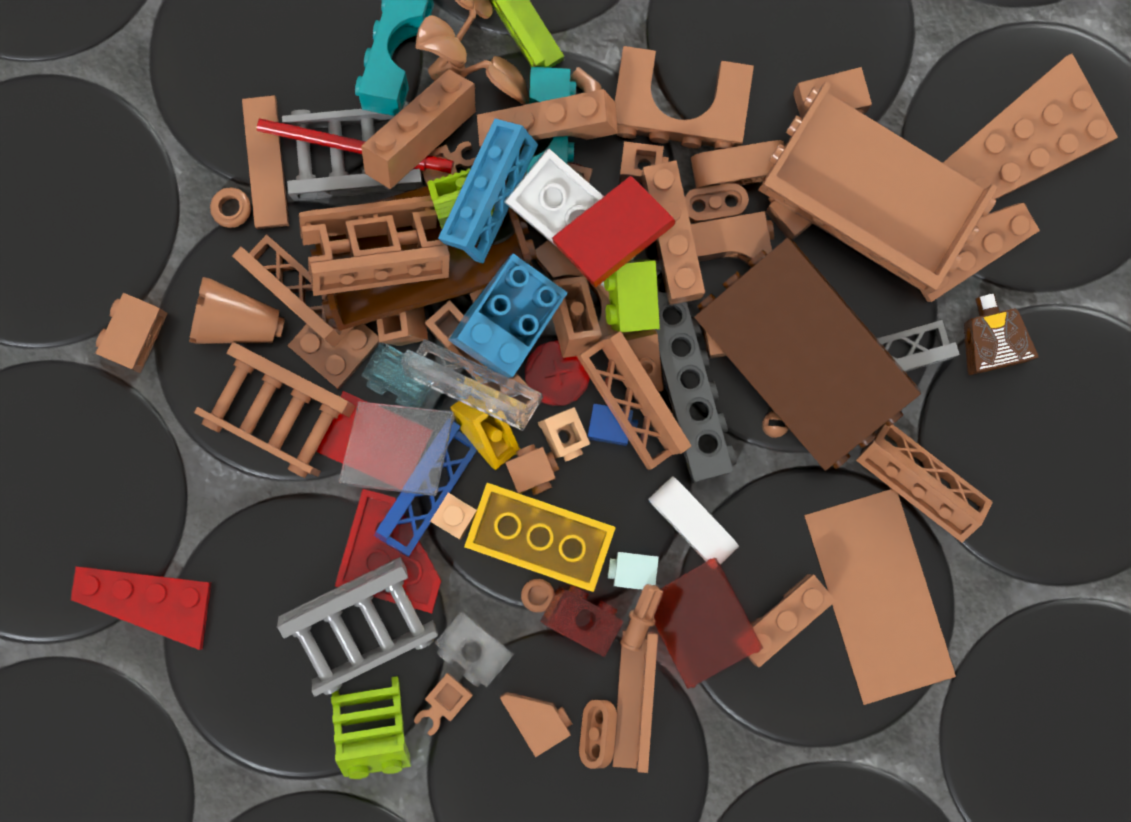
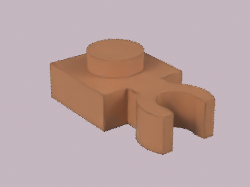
[422,141,476,186]
[414,673,473,736]

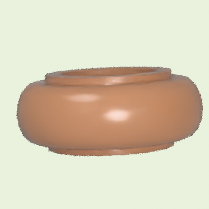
[210,187,251,228]

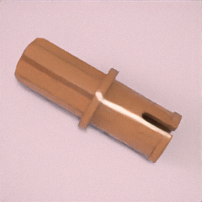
[620,584,663,652]

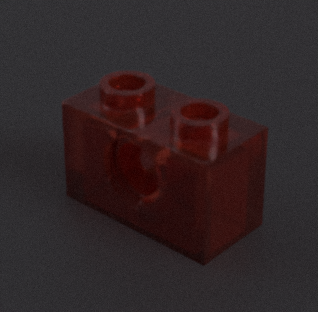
[540,585,624,657]

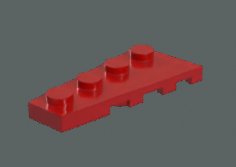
[71,567,212,650]

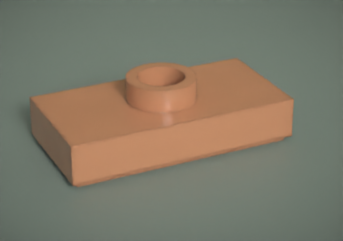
[623,329,663,392]

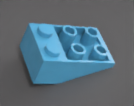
[448,253,568,378]

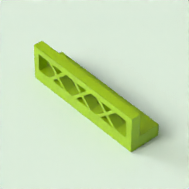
[490,0,564,68]

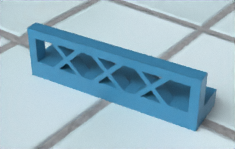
[438,118,538,263]

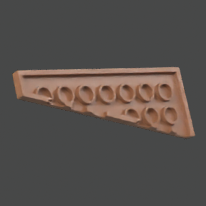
[943,54,1118,199]

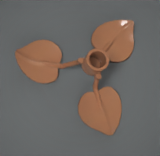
[416,0,529,105]

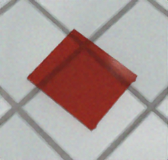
[653,558,763,689]

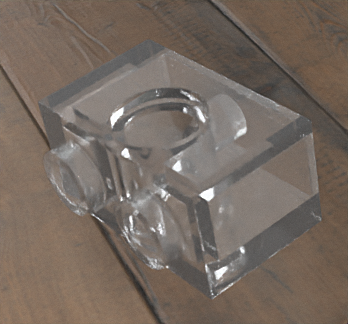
[435,611,514,687]

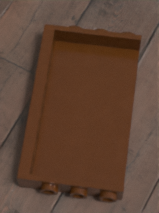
[310,180,537,331]
[694,236,921,471]

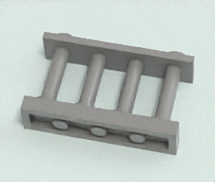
[282,101,424,201]
[277,557,438,697]

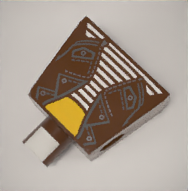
[964,294,1039,376]

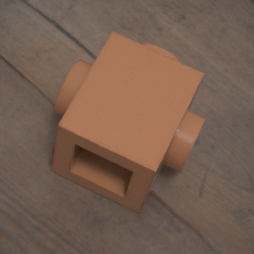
[505,444,559,495]

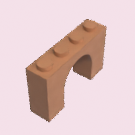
[615,46,754,150]
[690,211,774,359]

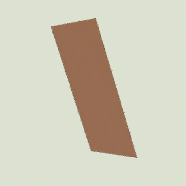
[804,489,956,705]

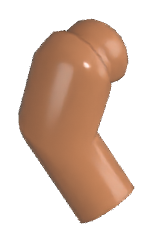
[570,67,602,93]

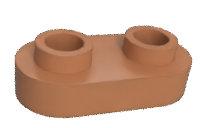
[685,183,749,223]
[579,700,617,769]

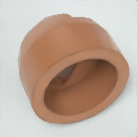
[762,411,789,438]

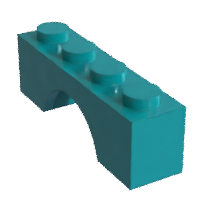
[355,0,434,116]
[526,67,576,174]

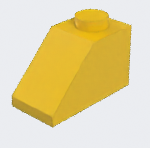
[450,388,520,470]

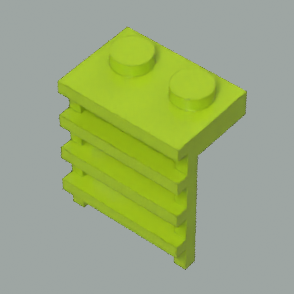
[331,676,411,779]

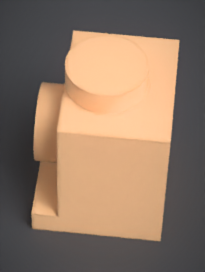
[537,407,590,462]

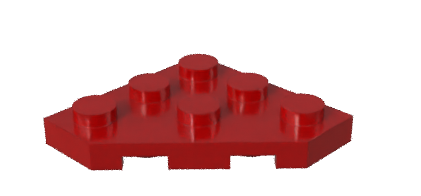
[335,489,442,613]

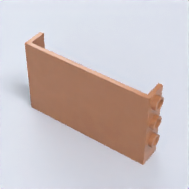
[758,81,998,294]

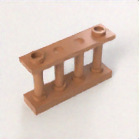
[194,342,356,478]

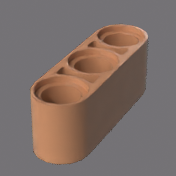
[691,140,785,188]

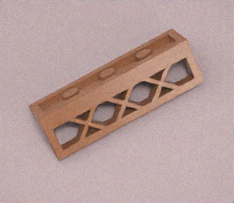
[232,234,353,348]
[577,331,691,470]
[856,424,993,543]
[612,630,658,773]

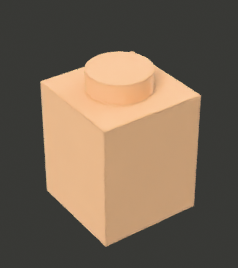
[430,493,477,540]

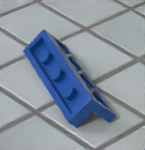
[374,419,477,557]

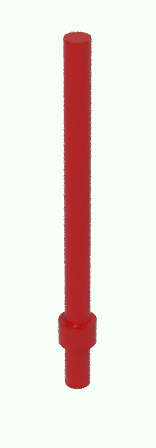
[257,118,454,174]

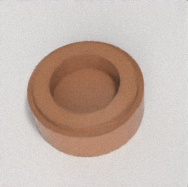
[521,579,555,612]

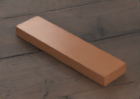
[242,95,290,229]

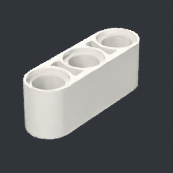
[648,476,739,570]

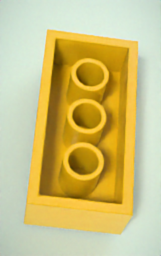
[464,483,616,592]

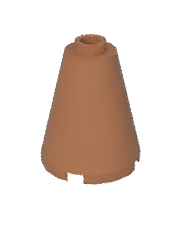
[189,277,285,344]

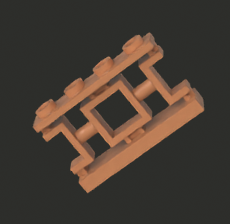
[299,196,450,296]

